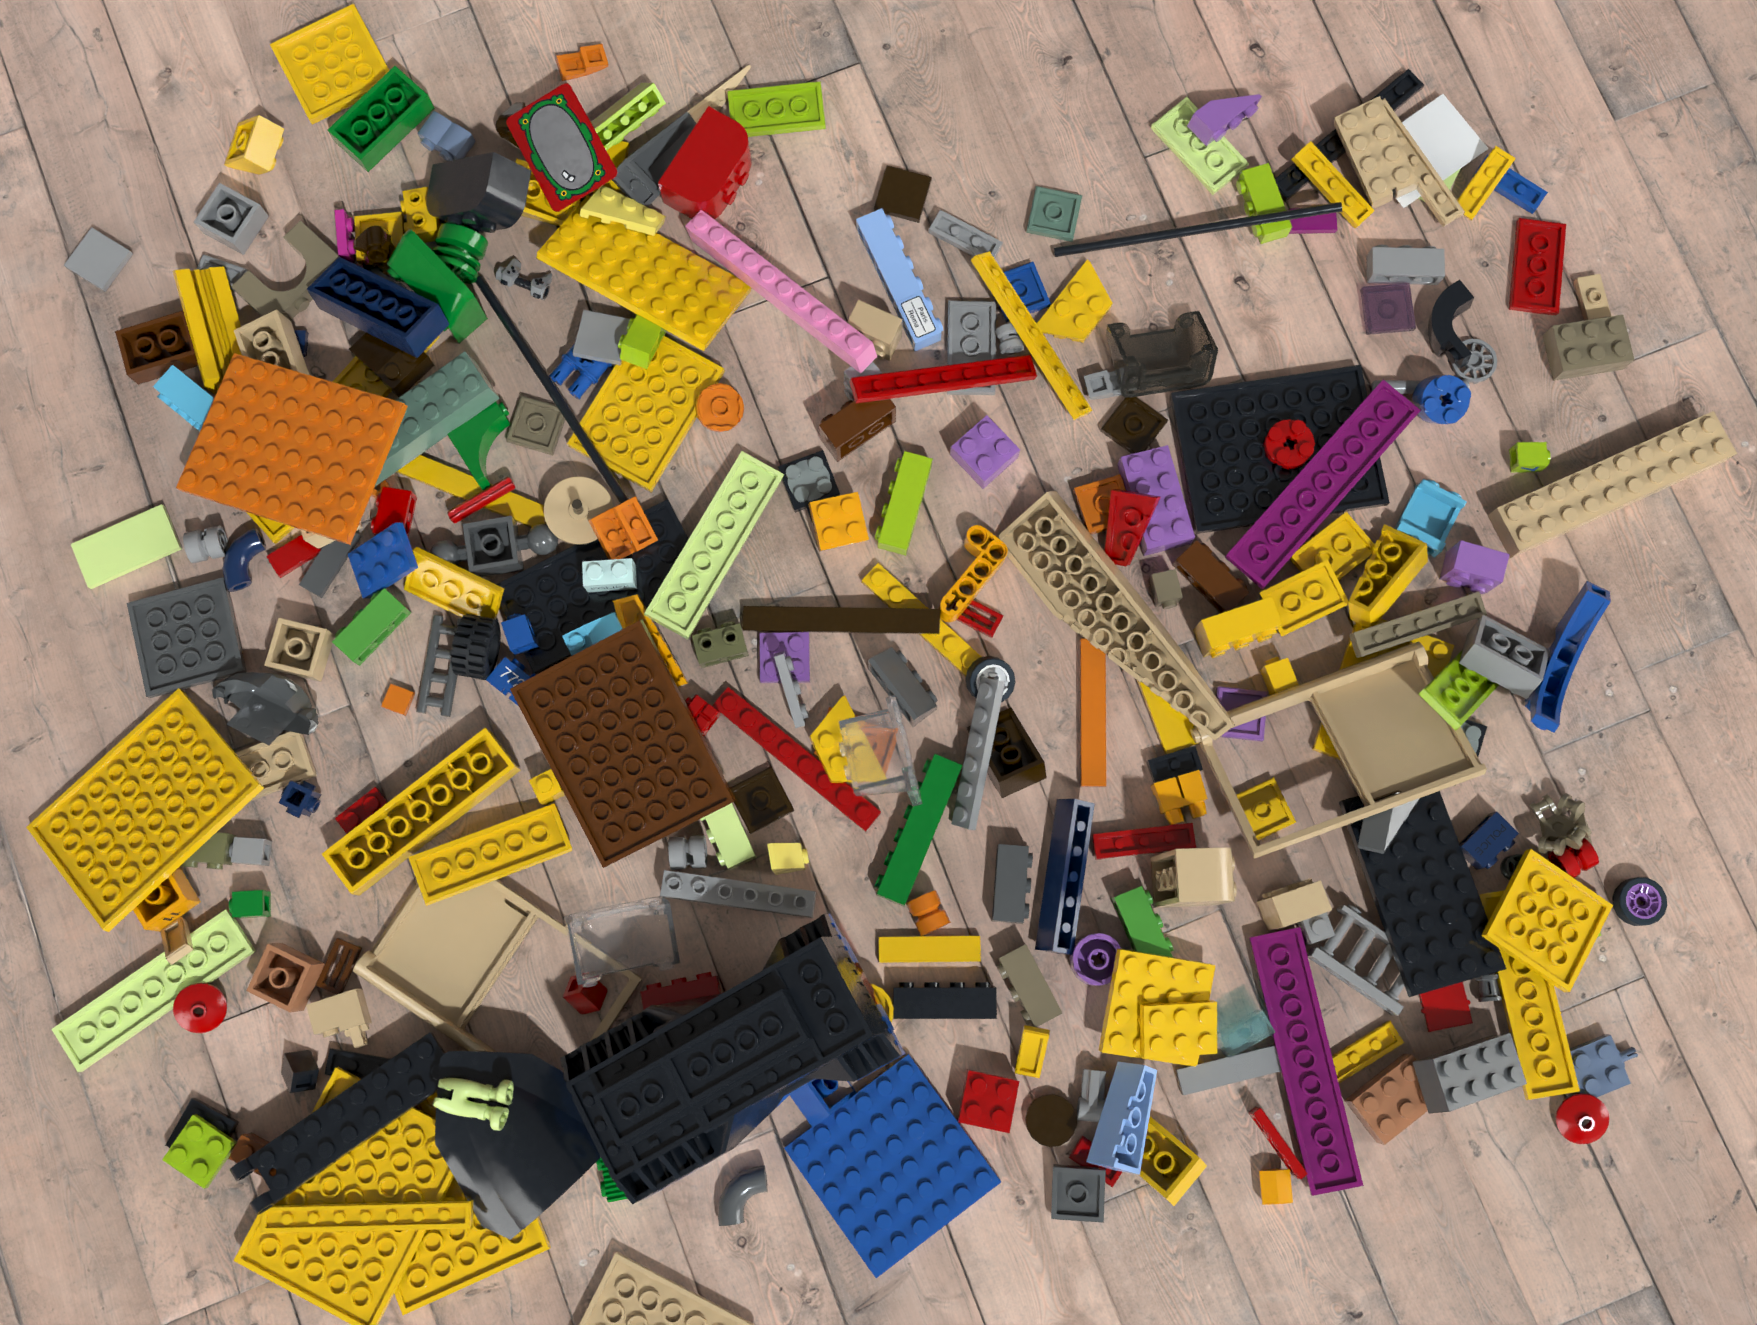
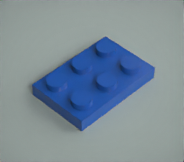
[348,523,418,599]

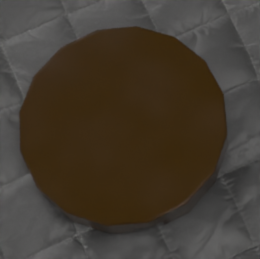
[1025,1094,1077,1147]

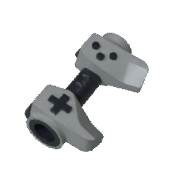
[496,259,552,300]

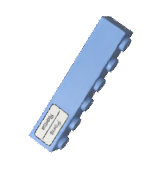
[856,208,943,351]

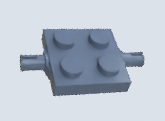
[1570,1034,1638,1097]

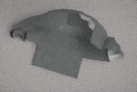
[212,672,319,746]

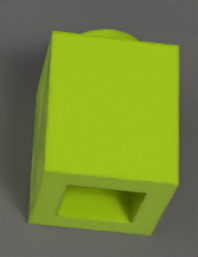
[1509,442,1551,473]

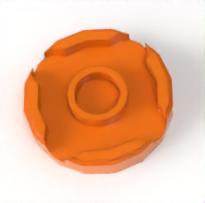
[695,383,744,432]

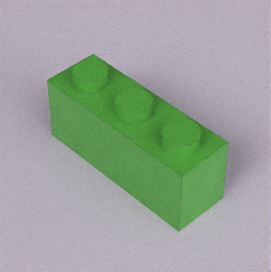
[332,588,412,666]
[1111,886,1174,957]

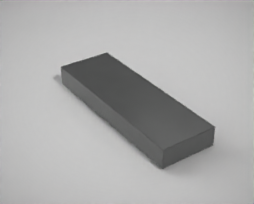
[299,533,361,598]

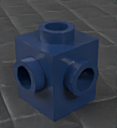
[279,780,322,818]

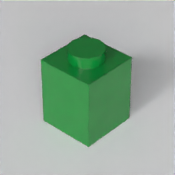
[229,890,271,919]

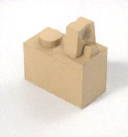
[306,989,372,1048]

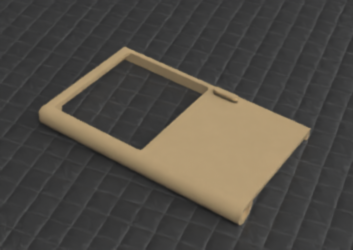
[1191,641,1487,859]
[353,844,643,1052]

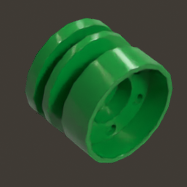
[432,223,488,284]

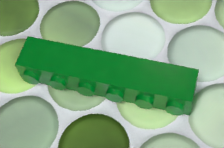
[874,754,962,907]

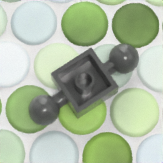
[430,516,558,577]

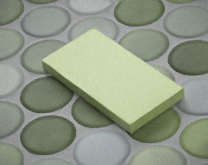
[1151,97,1249,195]
[71,504,182,589]

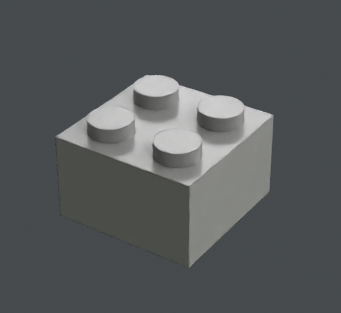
[194,183,269,255]

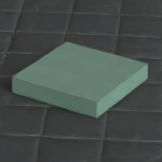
[1026,186,1083,242]

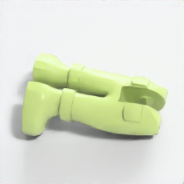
[433,1078,514,1131]

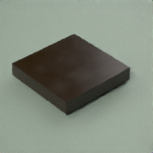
[874,165,932,223]
[1100,392,1168,454]
[730,766,795,834]

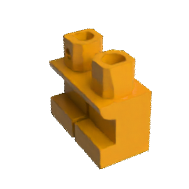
[1150,770,1208,825]

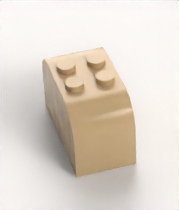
[1150,848,1237,908]

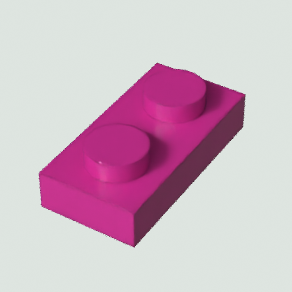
[335,209,356,263]

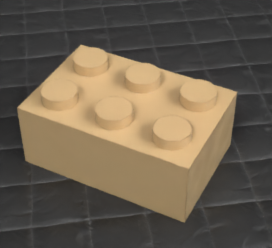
[1257,878,1332,931]

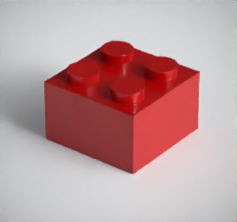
[957,1069,1020,1133]

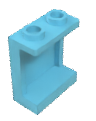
[1394,479,1467,558]

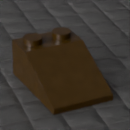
[349,333,435,398]
[967,707,1047,798]

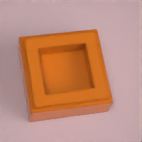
[381,684,415,716]

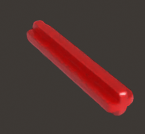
[447,477,515,523]

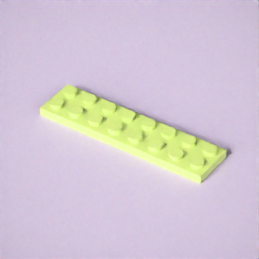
[644,451,784,640]
[51,909,256,1072]

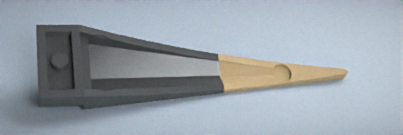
[612,65,751,207]

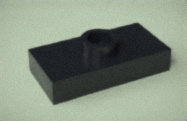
[1146,746,1203,783]

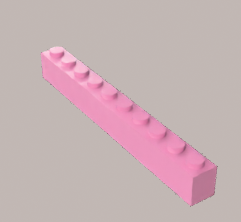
[685,210,877,374]

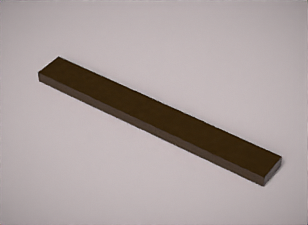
[742,606,940,635]

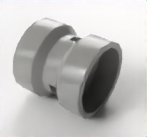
[996,323,1024,355]

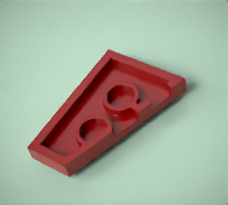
[1105,489,1160,566]

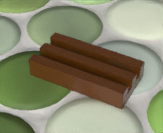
[315,938,362,994]

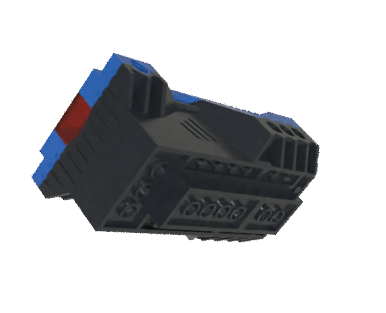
[560,914,905,1205]

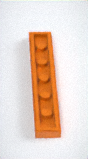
[1080,638,1106,787]

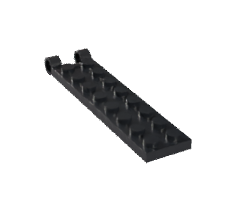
[230,1032,445,1215]

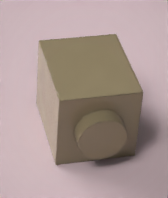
[1148,569,1183,609]

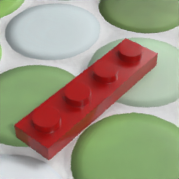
[1092,823,1196,860]

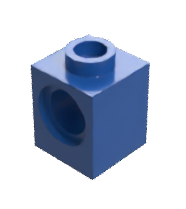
[501,613,539,655]

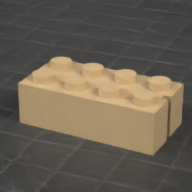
[1334,96,1418,209]

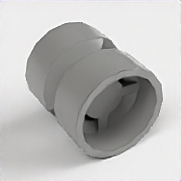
[183,525,229,563]
[668,835,707,870]

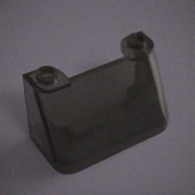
[1106,311,1218,398]

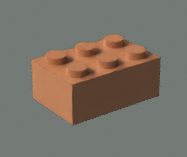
[1344,1054,1428,1145]

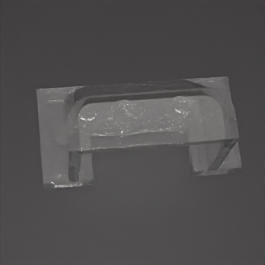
[839,695,923,806]

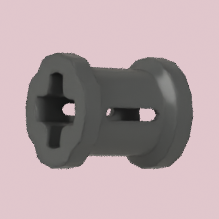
[1475,974,1502,1002]

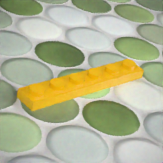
[861,563,982,677]

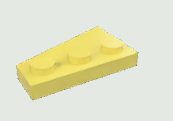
[580,185,666,235]

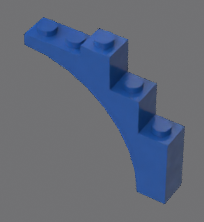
[1525,581,1611,733]

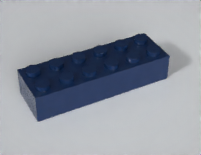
[307,257,449,358]

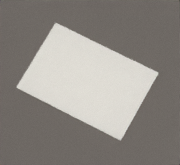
[1392,94,1489,208]

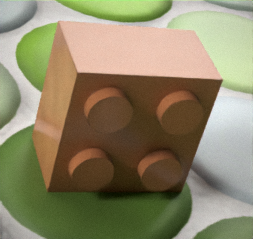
[246,943,325,1013]

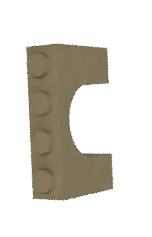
[231,221,340,322]

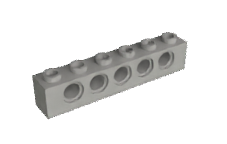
[660,870,816,918]

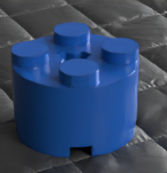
[1412,375,1471,424]

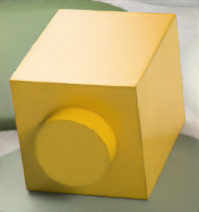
[1260,656,1299,695]
[529,769,565,806]

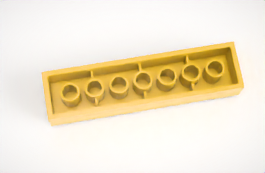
[322,728,521,896]

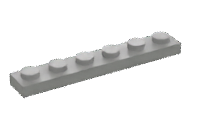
[951,677,1005,830]

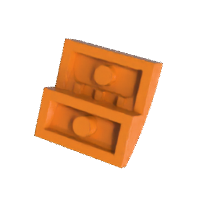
[588,496,658,560]

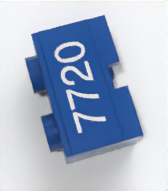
[486,657,535,705]

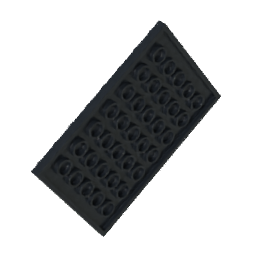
[1170,365,1390,534]

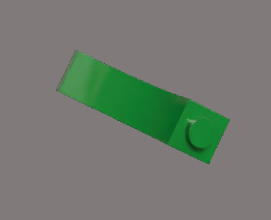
[447,401,511,490]

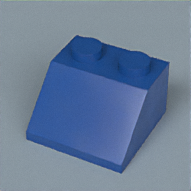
[790,1079,857,1128]

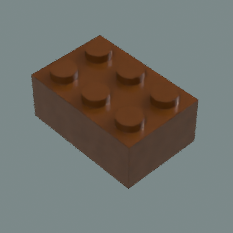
[115,310,198,385]
[819,399,896,462]

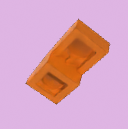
[556,44,609,81]

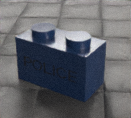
[1459,811,1519,870]

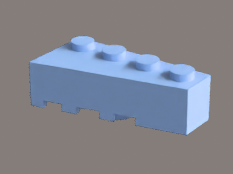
[1086,1061,1157,1175]

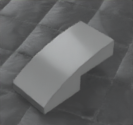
[1084,367,1136,400]

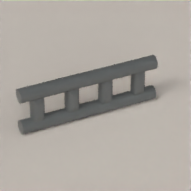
[416,615,461,717]

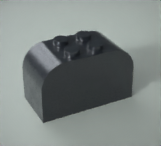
[426,152,531,234]

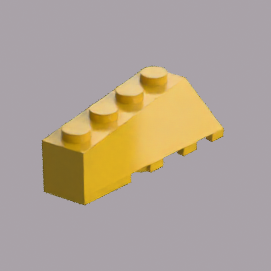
[1348,524,1428,628]

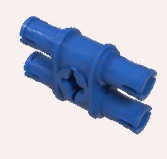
[549,339,612,400]

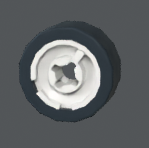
[965,656,1016,703]

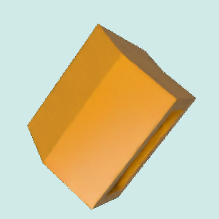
[1259,1168,1293,1205]

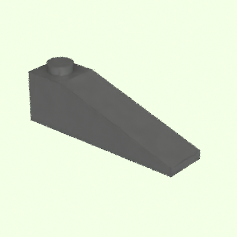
[1357,792,1420,854]

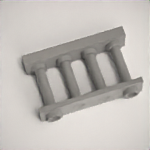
[1307,904,1404,1015]

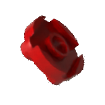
[1264,420,1315,469]

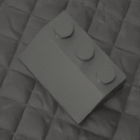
[868,647,938,727]

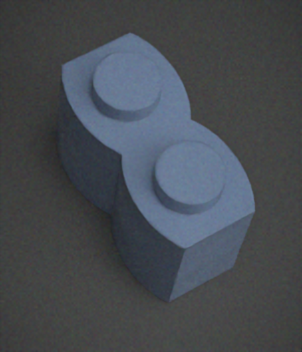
[417,111,476,161]

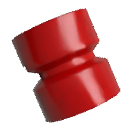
[1548,838,1599,878]

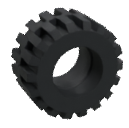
[451,614,501,680]

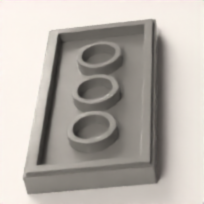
[947,301,996,395]

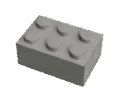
[1459,615,1550,699]

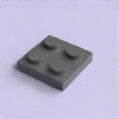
[1051,1164,1106,1223]

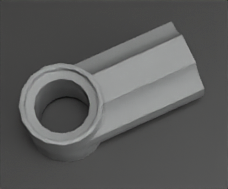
[1077,1069,1106,1122]

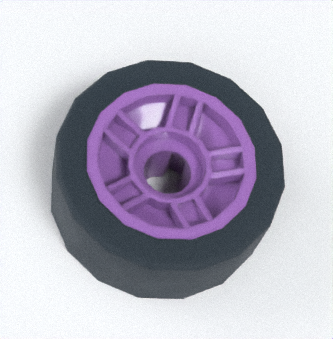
[1612,877,1667,926]

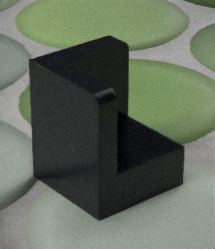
[281,1050,319,1093]

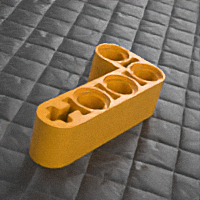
[938,525,1008,623]

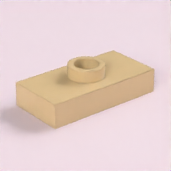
[1573,274,1612,321]

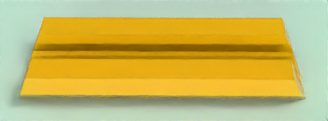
[173,266,242,395]

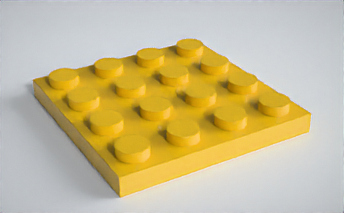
[270,3,389,125]
[1481,849,1613,993]
[1098,948,1216,1067]

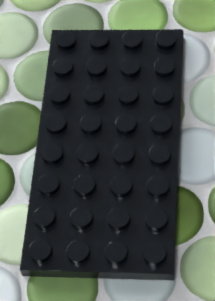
[496,499,688,674]
[1339,791,1506,997]

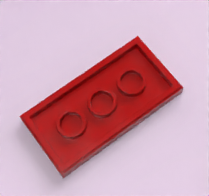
[1509,218,1566,316]

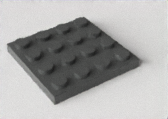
[127,577,247,698]

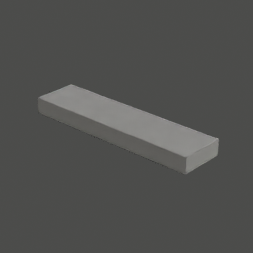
[1176,1045,1281,1095]

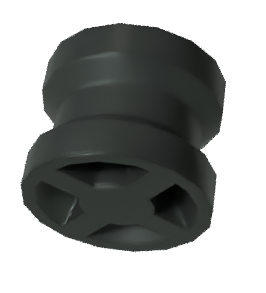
[1500,854,1523,880]

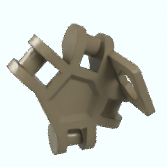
[1529,793,1593,856]

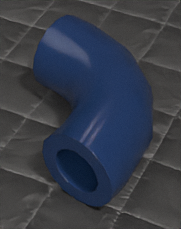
[222,528,266,592]

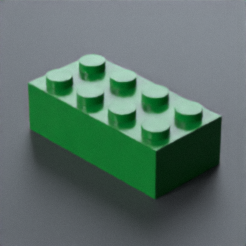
[328,66,435,172]

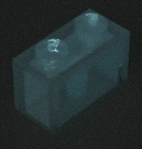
[1217,1009,1275,1058]

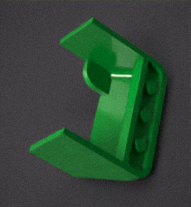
[387,229,488,344]

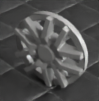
[1451,339,1497,384]

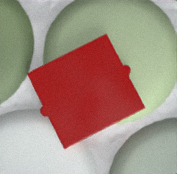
[1419,982,1473,1032]

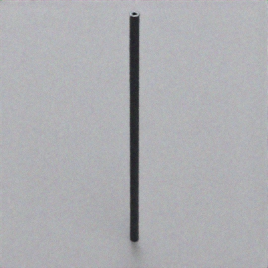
[1054,202,1342,257]
[475,276,629,503]

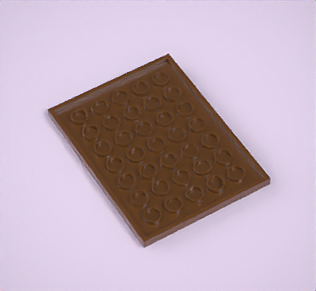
[510,620,736,868]

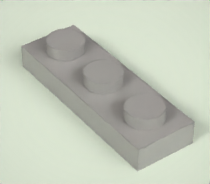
[929,210,1003,259]
[774,651,809,728]

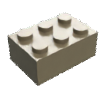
[1543,315,1634,381]

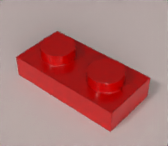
[335,787,388,834]

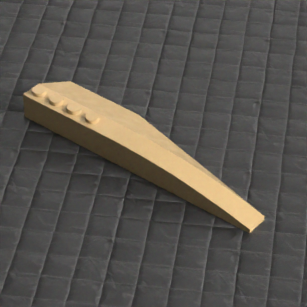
[997,491,1235,740]

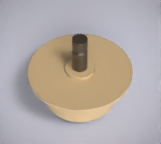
[544,477,613,544]

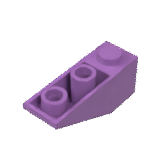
[1187,94,1262,146]

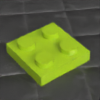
[162,1114,237,1189]

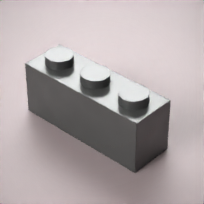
[992,844,1033,924]

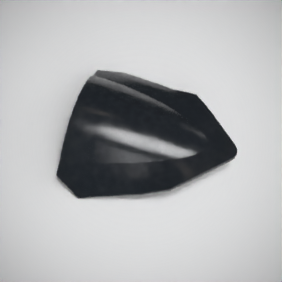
[435,1050,601,1240]

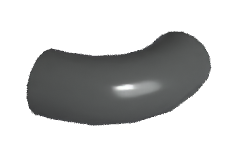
[718,1165,768,1226]

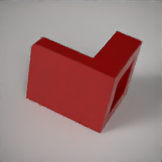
[563,972,608,1015]

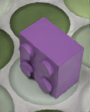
[950,415,1020,489]
[1439,540,1510,594]

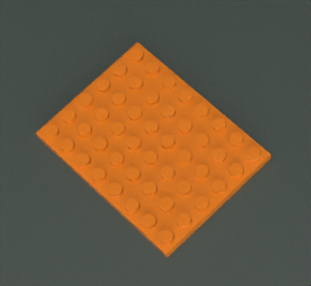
[176,353,408,545]

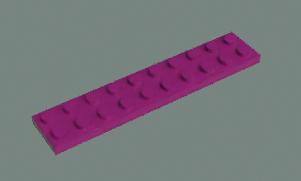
[1225,379,1421,589]
[1249,927,1364,1196]

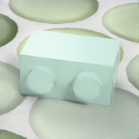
[582,558,637,592]

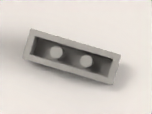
[1366,245,1445,285]

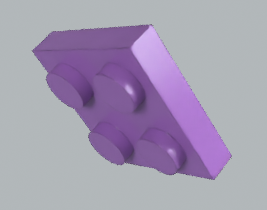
[760,632,810,683]

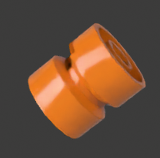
[906,890,951,936]

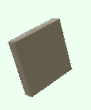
[506,396,565,456]

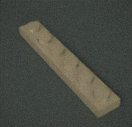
[1349,591,1487,658]

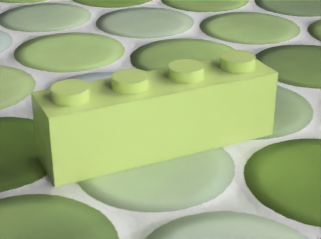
[701,803,757,870]

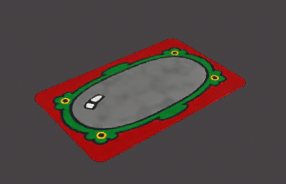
[506,83,618,212]

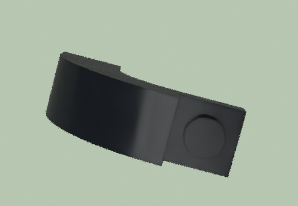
[1428,279,1474,369]

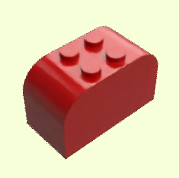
[658,106,752,219]

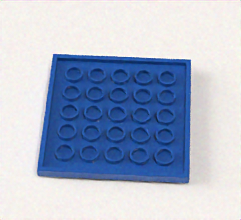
[784,1054,1001,1278]

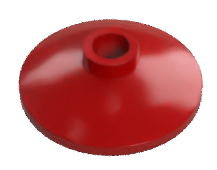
[173,983,227,1033]
[1556,1093,1609,1144]

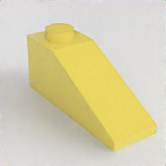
[767,843,809,875]

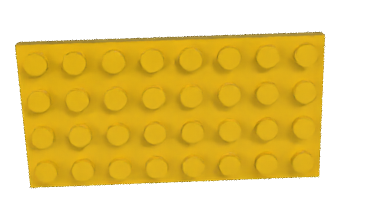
[537,195,751,351]

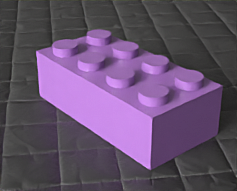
[1117,445,1195,556]

